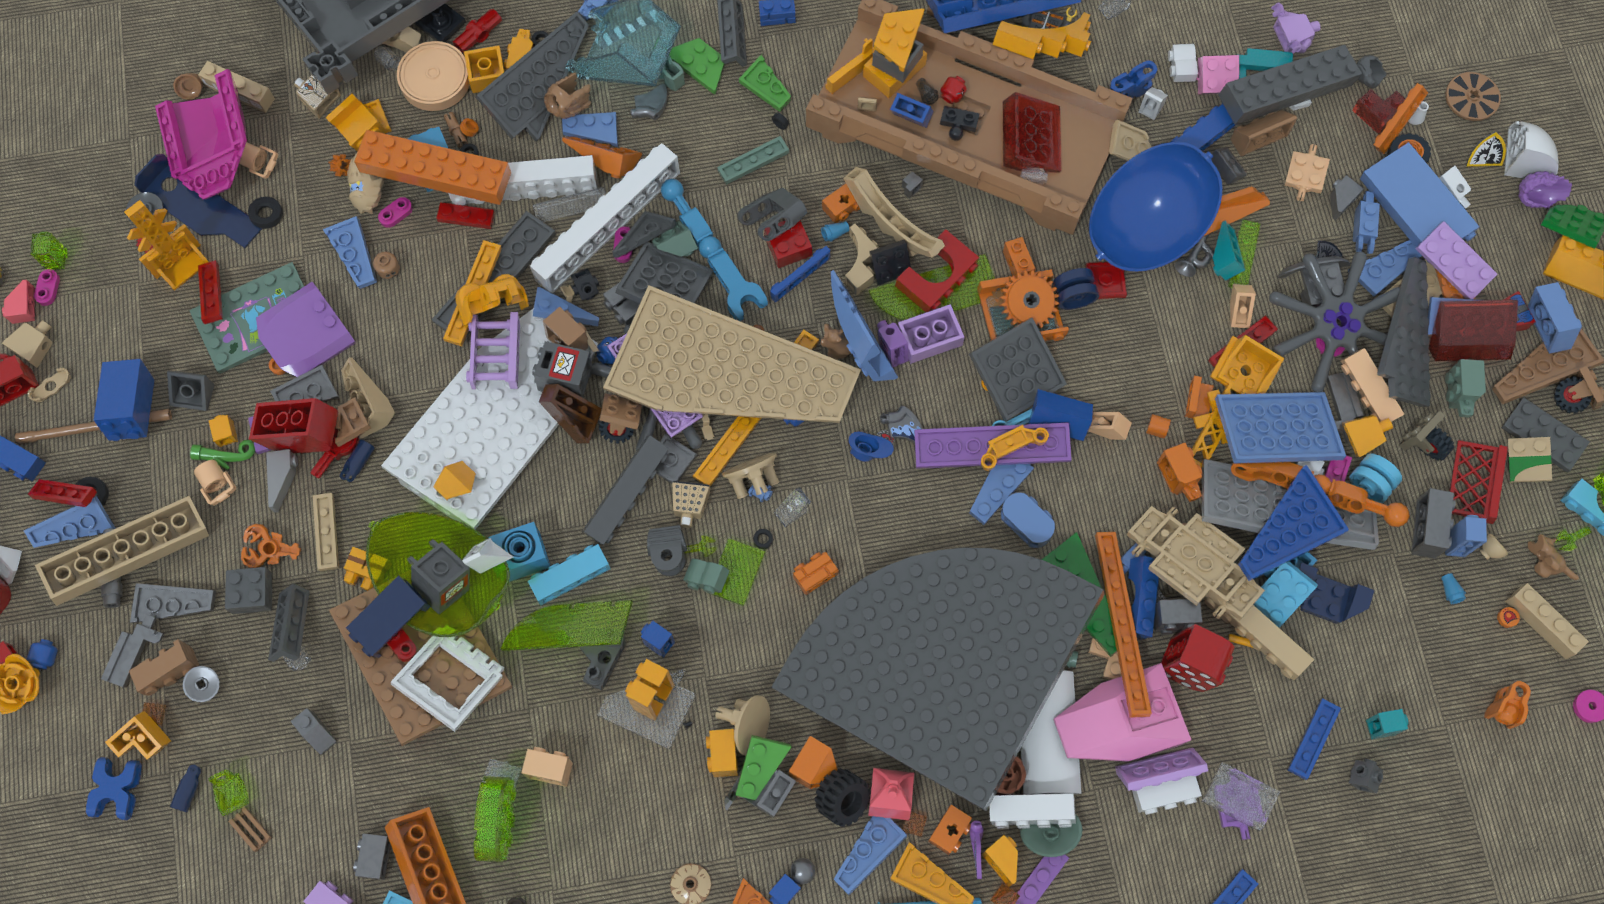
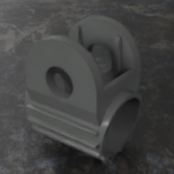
[647,525,688,577]

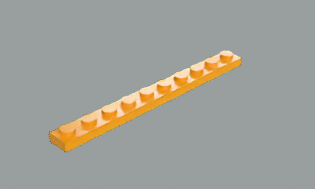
[693,330,819,486]

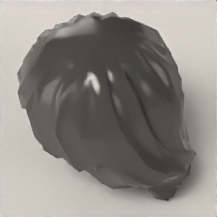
[1356,55,1387,88]

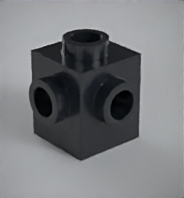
[570,268,600,300]

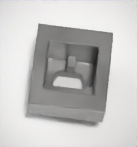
[902,171,923,199]

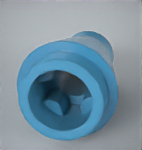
[821,221,849,242]
[1441,573,1466,604]

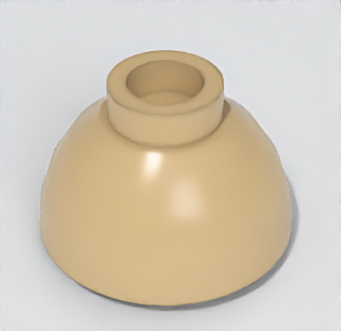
[1480,534,1508,560]

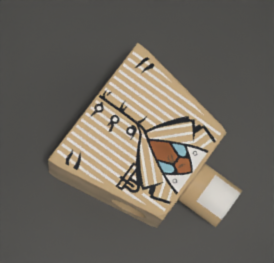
[294,75,341,119]

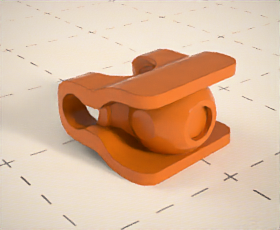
[1484,681,1531,729]

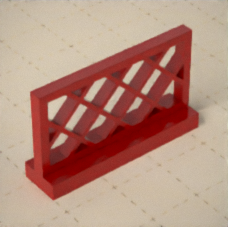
[1449,440,1508,524]

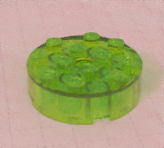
[473,776,516,862]

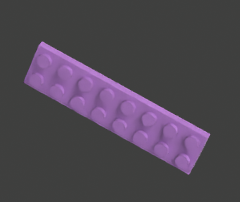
[914,423,1071,469]

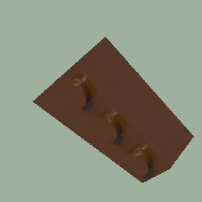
[539,384,602,444]

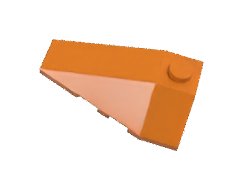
[562,136,642,178]

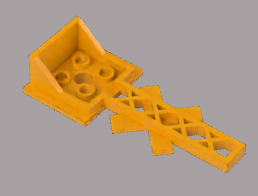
[124,200,209,291]
[1192,335,1284,469]

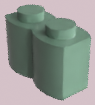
[651,49,685,91]
[683,559,729,594]

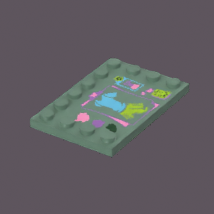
[189,262,304,374]

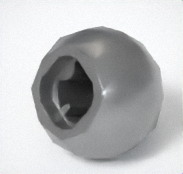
[790,858,815,885]

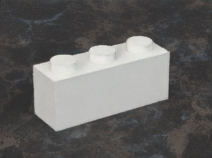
[1132,776,1202,815]

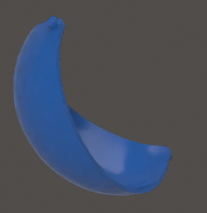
[1089,142,1222,271]

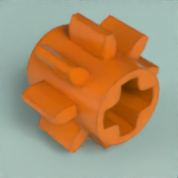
[328,154,351,177]

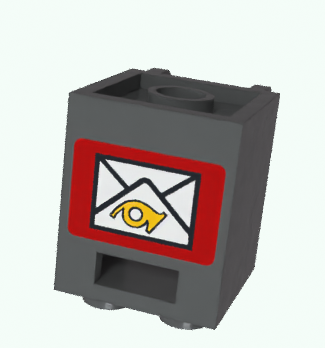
[532,341,592,398]
[407,539,470,615]

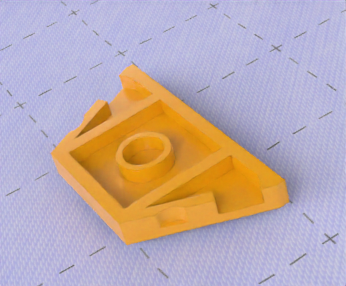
[874,8,925,72]

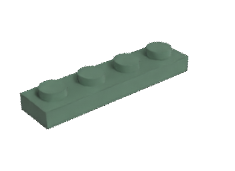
[717,136,789,185]

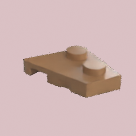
[335,397,371,447]

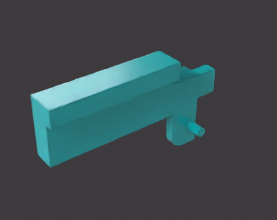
[1237,48,1293,79]

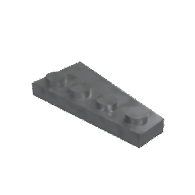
[130,583,216,623]

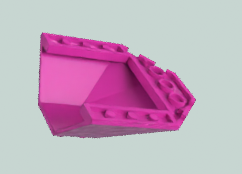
[155,69,247,199]

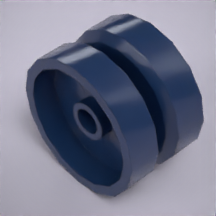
[1053,268,1100,310]

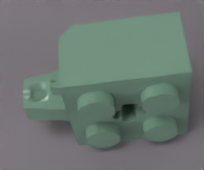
[1445,359,1486,418]

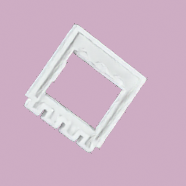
[391,626,504,732]

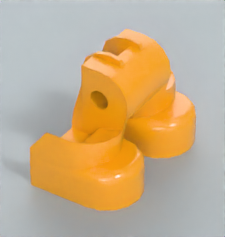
[455,274,529,326]

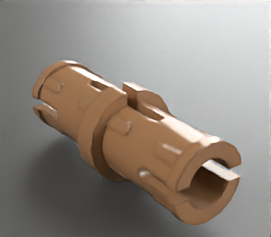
[444,112,468,148]

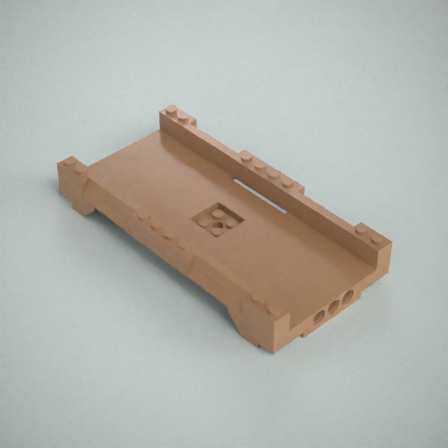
[806,0,1133,235]

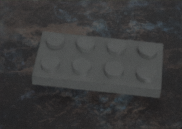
[1501,397,1590,473]

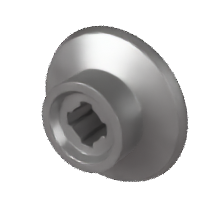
[183,666,220,702]

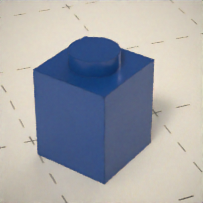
[769,874,801,904]

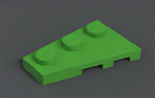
[735,735,791,800]

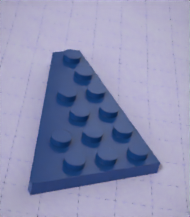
[1238,465,1349,581]

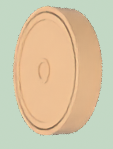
[397,41,470,111]

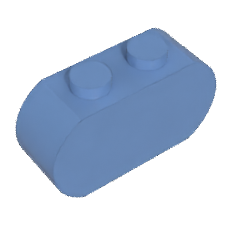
[1001,493,1055,548]

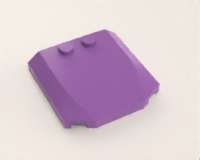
[256,282,356,377]

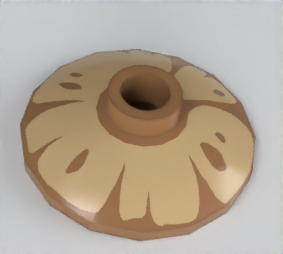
[670,863,711,904]

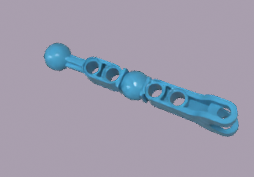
[661,178,768,321]

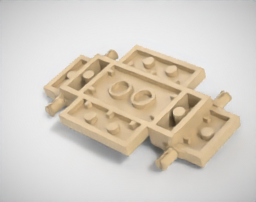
[1127,506,1265,620]

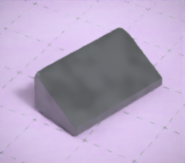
[1211,147,1247,185]

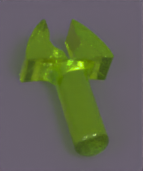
[1555,526,1591,551]
[685,535,717,558]

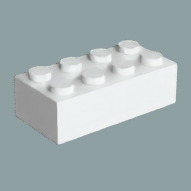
[990,794,1076,829]

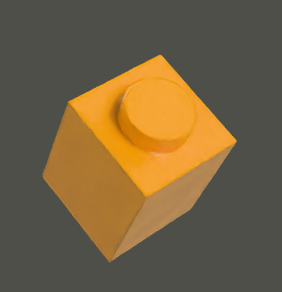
[208,415,238,447]

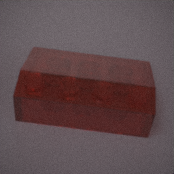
[1003,92,1061,173]
[1428,299,1518,361]

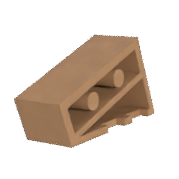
[129,639,200,696]

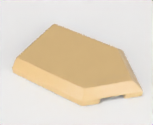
[1109,120,1152,161]

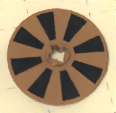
[1445,72,1501,121]

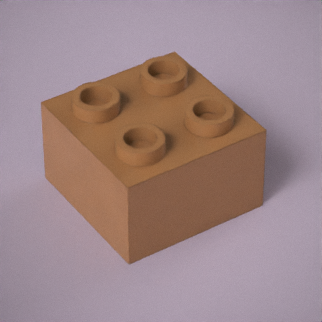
[543,307,589,350]

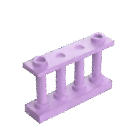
[466,312,520,389]

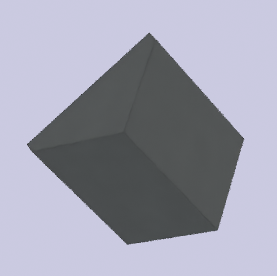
[167,370,214,411]

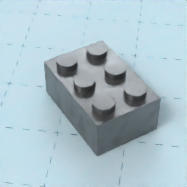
[1411,488,1456,559]

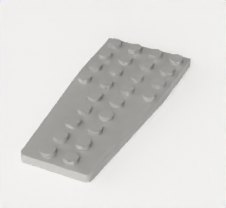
[1202,459,1379,550]

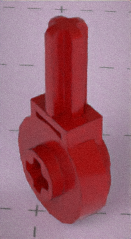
[310,428,359,479]

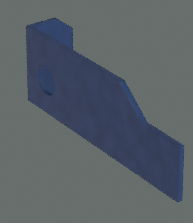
[134,154,262,248]

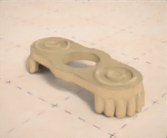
[27,368,71,402]

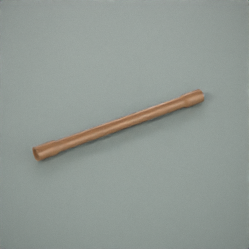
[15,409,172,444]

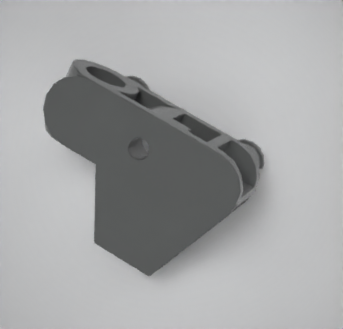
[578,629,626,690]

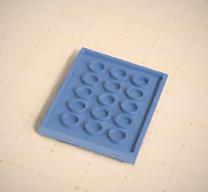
[1215,392,1346,463]

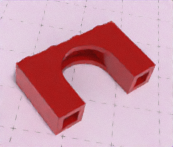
[895,229,979,313]

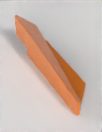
[1203,186,1270,237]

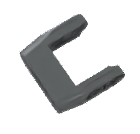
[737,188,807,241]

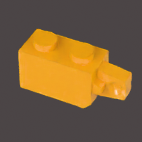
[504,29,534,70]

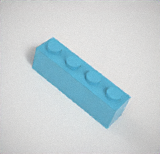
[528,544,611,605]

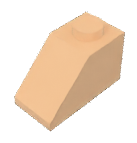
[1230,284,1256,328]
[1088,412,1132,440]

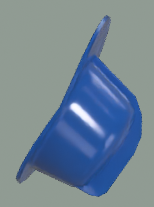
[849,432,894,462]

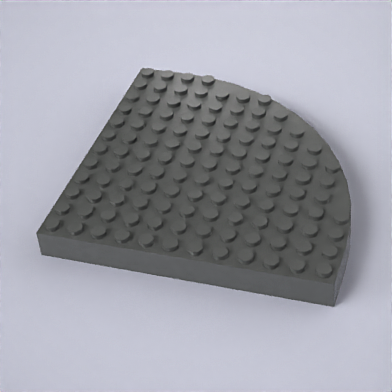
[772,548,1105,811]

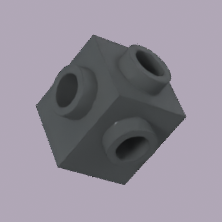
[1349,759,1383,794]

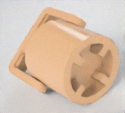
[239,142,278,179]
[194,460,236,506]

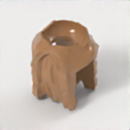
[544,73,591,119]

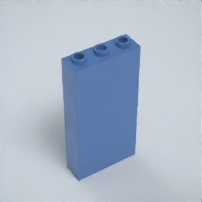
[1360,142,1479,263]

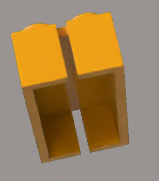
[625,659,675,721]

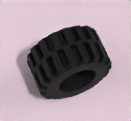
[815,768,871,827]

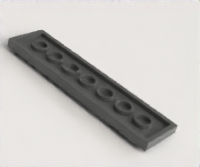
[432,211,556,339]

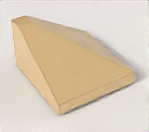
[858,97,877,111]

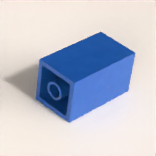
[94,359,154,441]

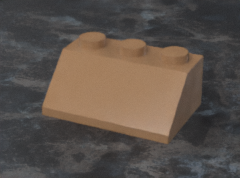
[1230,110,1297,156]

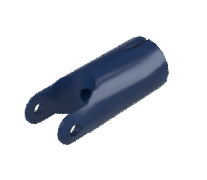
[340,439,375,482]
[170,765,201,813]

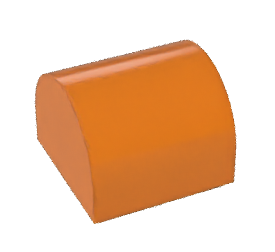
[1146,414,1171,439]

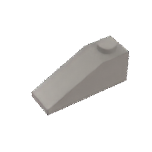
[266,449,298,513]

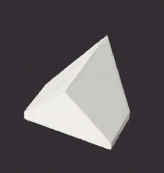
[462,538,513,573]

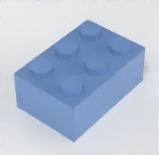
[1528,282,1582,354]

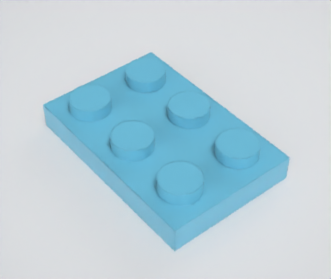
[1254,562,1318,628]

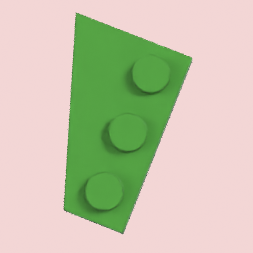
[739,55,791,112]

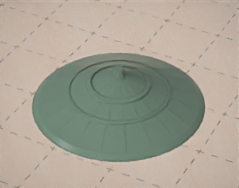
[1020,814,1082,857]

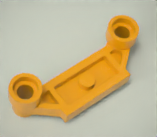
[981,425,1049,471]

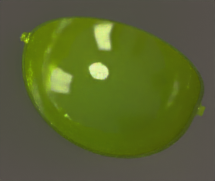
[366,512,510,637]

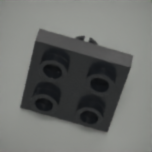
[415,3,466,42]
[869,240,911,285]

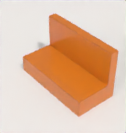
[1185,375,1214,418]

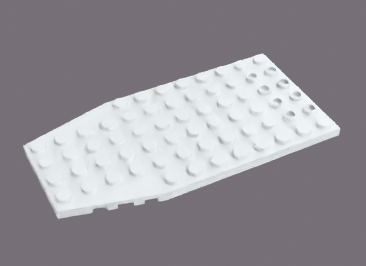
[381,308,598,530]

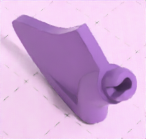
[970,820,983,879]

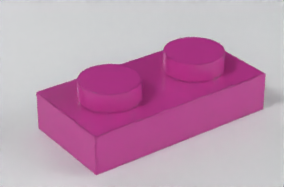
[1325,455,1352,482]

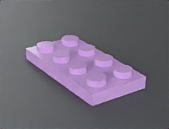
[1415,221,1497,299]
[1115,748,1208,791]

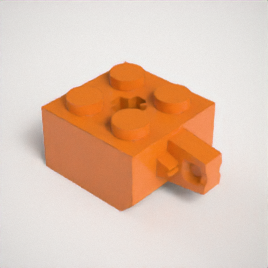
[1157,443,1202,502]

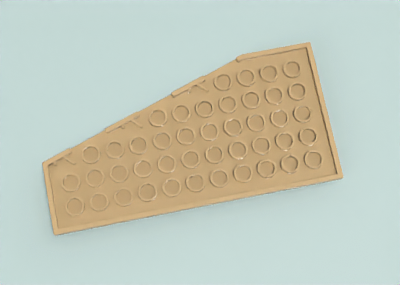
[603,285,861,423]

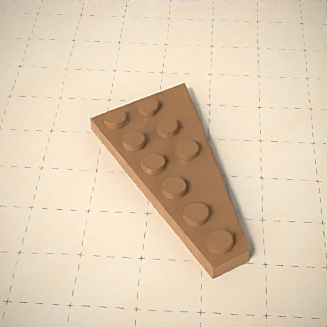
[1492,328,1604,405]

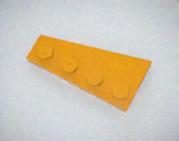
[890,842,975,904]

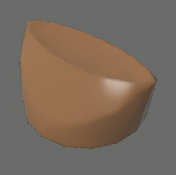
[173,73,203,100]

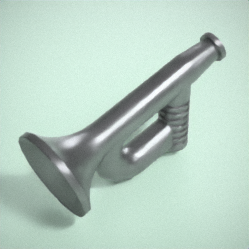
[1175,234,1214,277]

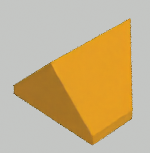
[433,461,476,500]

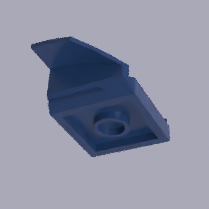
[1299,562,1374,624]

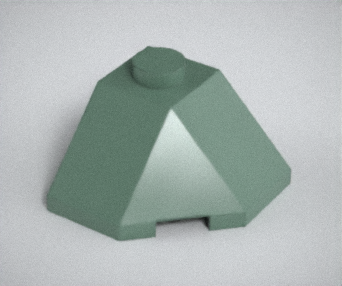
[652,221,698,257]

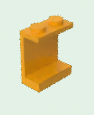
[326,94,385,152]

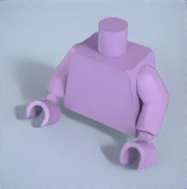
[1271,3,1320,54]

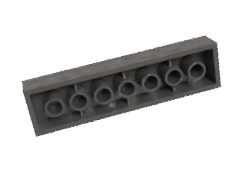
[1218,45,1362,125]

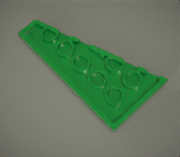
[1041,532,1117,657]

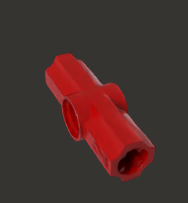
[453,9,502,54]

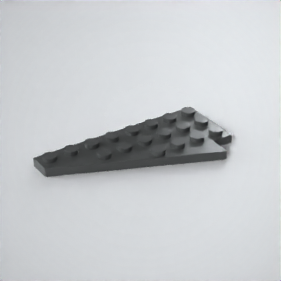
[475,12,589,142]
[1377,257,1431,407]

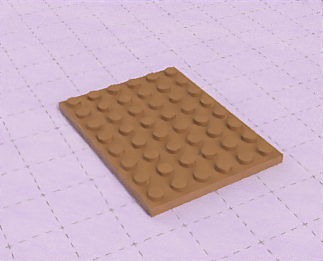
[329,570,512,746]

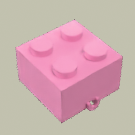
[1196,55,1239,95]

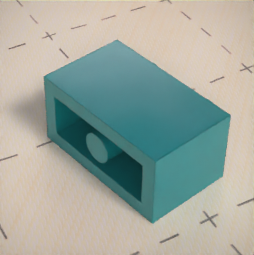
[1366,709,1408,740]

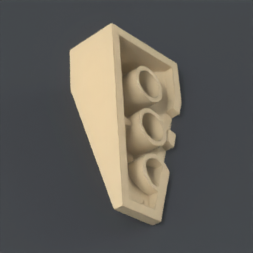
[341,357,395,438]

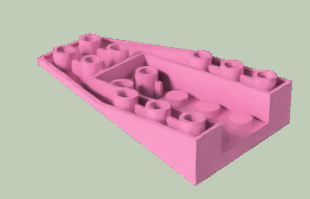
[1053,663,1191,762]

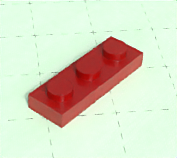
[436,202,495,229]

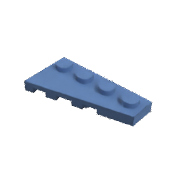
[1348,240,1422,297]
[969,464,1034,525]
[24,496,116,548]

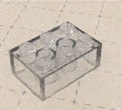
[1201,762,1280,831]

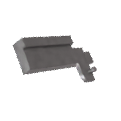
[1327,372,1364,444]
[101,614,164,688]

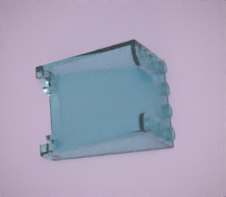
[565,0,681,86]

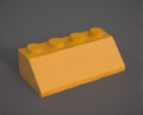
[1543,235,1604,300]

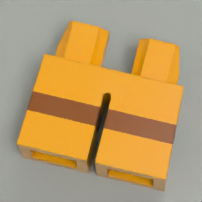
[343,547,391,591]

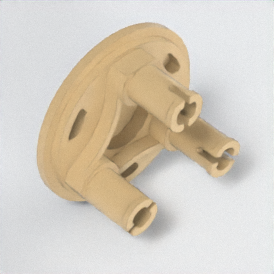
[722,453,780,499]
[715,695,770,756]

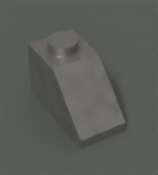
[1330,175,1364,221]
[291,708,337,755]

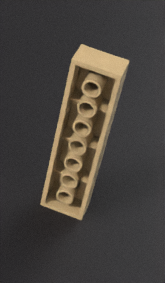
[35,496,209,606]

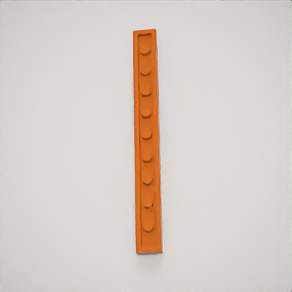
[1095,532,1152,718]

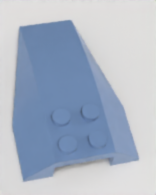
[831,270,898,381]

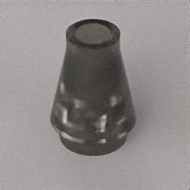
[916,78,939,105]

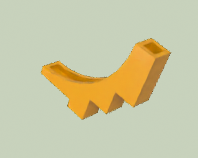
[992,12,1091,59]

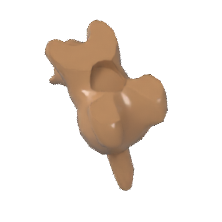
[821,323,851,360]
[1528,534,1579,580]

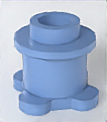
[748,485,773,502]

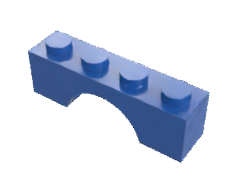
[1128,556,1159,640]

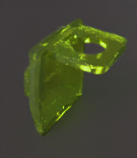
[208,770,249,816]

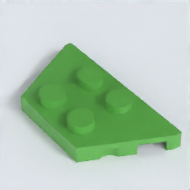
[665,38,725,95]

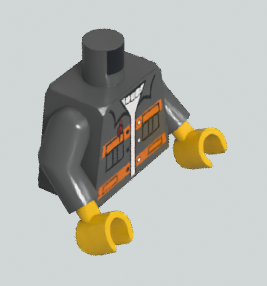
[1022,7,1078,29]

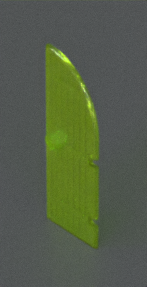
[868,254,995,320]
[500,600,633,651]

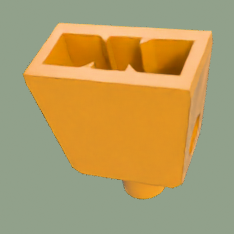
[1342,415,1393,457]

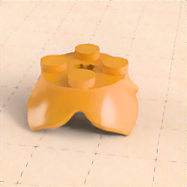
[0,654,40,714]

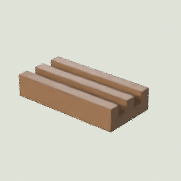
[228,807,272,852]

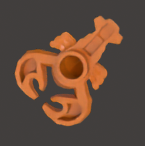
[241,524,301,568]

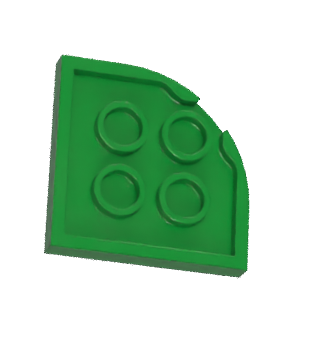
[1541,205,1604,249]

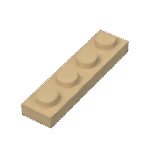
[313,493,339,571]

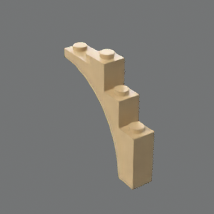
[843,167,945,258]

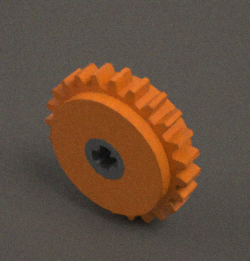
[999,270,1059,328]

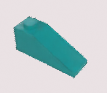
[1213,221,1245,280]

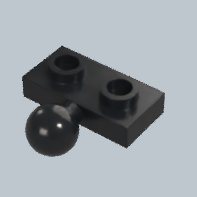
[940,106,980,141]

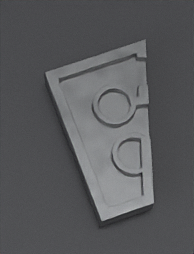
[270,365,340,401]

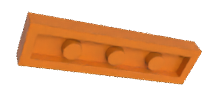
[1373,83,1428,154]

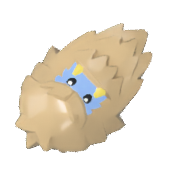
[347,152,384,214]

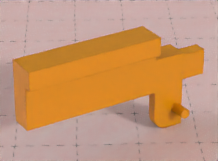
[825,38,875,94]

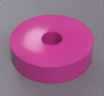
[1573,690,1604,723]

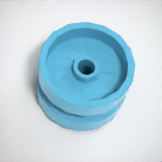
[1349,454,1402,503]

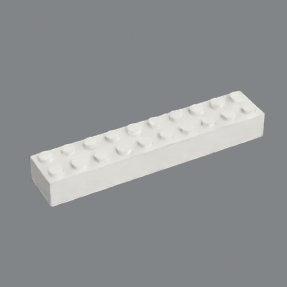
[530,143,680,294]

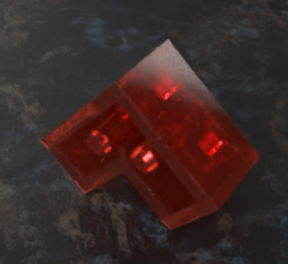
[1352,89,1406,134]

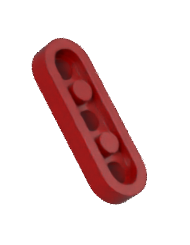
[386,629,417,662]

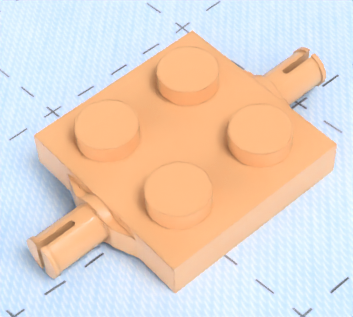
[1284,144,1330,201]

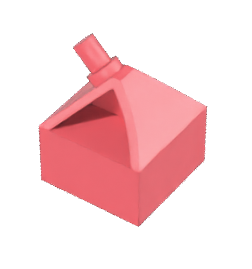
[868,768,914,820]

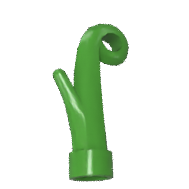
[190,440,255,470]

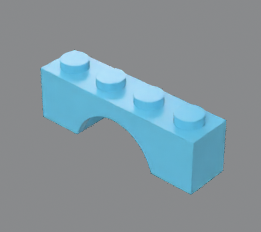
[1560,479,1604,536]

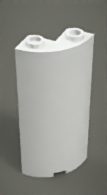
[1021,671,1082,795]

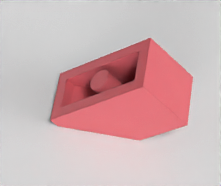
[2,280,35,324]

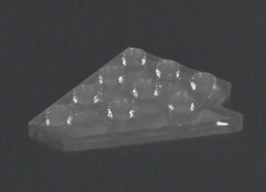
[597,669,696,750]

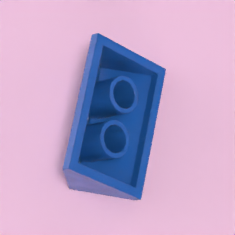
[1028,389,1093,441]

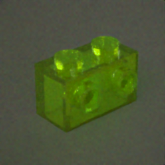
[30,232,68,269]

